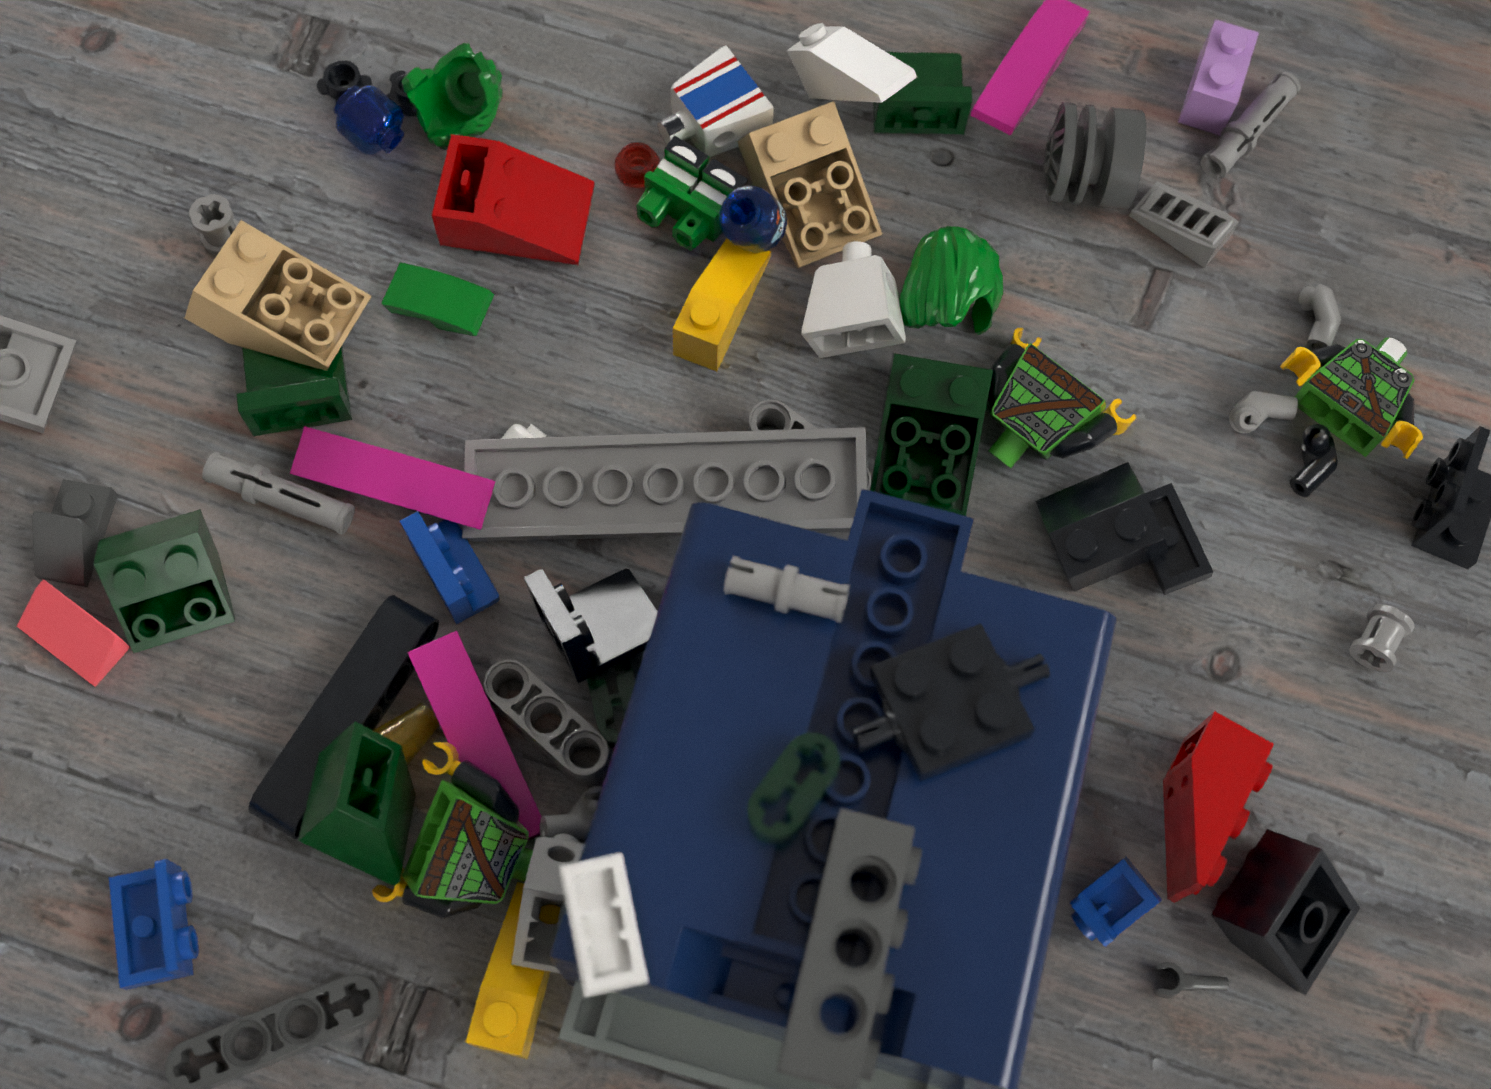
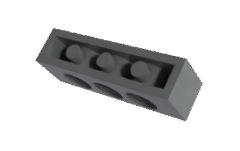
[776,808,922,1089]

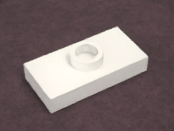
[559,852,649,998]

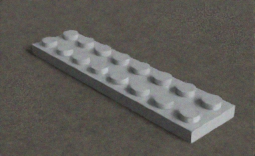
[462,427,867,542]

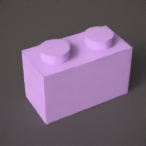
[1178,19,1259,136]

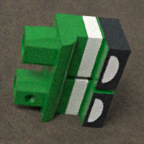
[636,135,748,251]

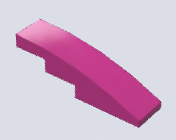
[970,0,1090,136]
[290,426,496,530]
[408,630,541,841]

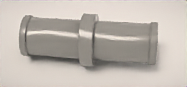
[724,556,850,623]

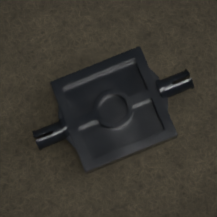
[851,623,1050,782]

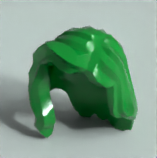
[402,43,503,150]
[899,226,1003,335]

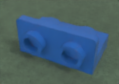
[400,511,500,625]

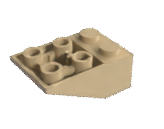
[737,101,883,268]
[185,220,371,371]

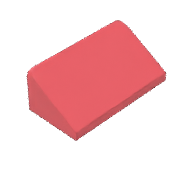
[16,579,131,687]

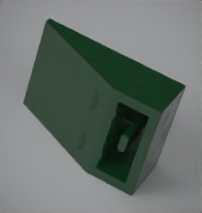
[870,353,993,516]

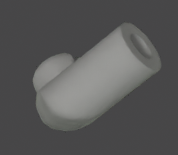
[1299,284,1342,351]

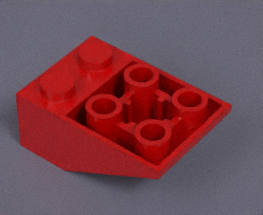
[431,134,595,265]
[1163,711,1274,903]

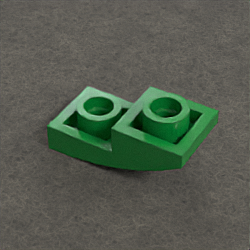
[381,262,494,337]

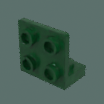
[873,52,972,134]
[236,346,352,436]

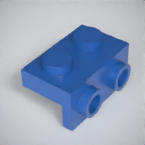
[109,859,199,990]

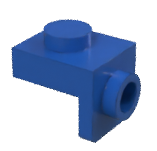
[1070,856,1162,947]

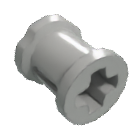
[189,194,239,255]
[1349,604,1415,672]

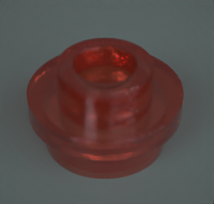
[615,142,660,188]

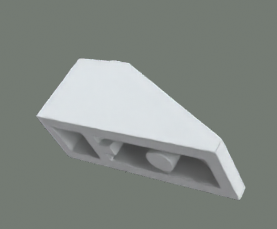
[787,23,917,103]

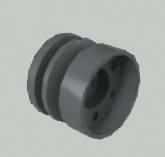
[1044,102,1146,210]

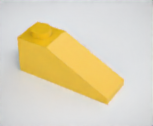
[672,236,771,372]
[465,882,560,1060]

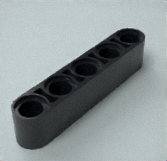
[248,595,440,839]

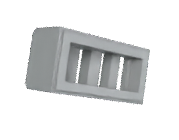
[1129,181,1239,268]

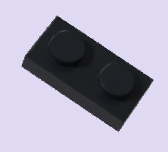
[1145,483,1213,595]

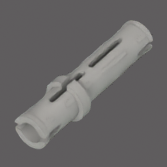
[1201,72,1300,179]
[202,451,355,535]

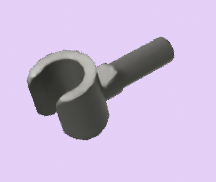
[1153,962,1229,999]

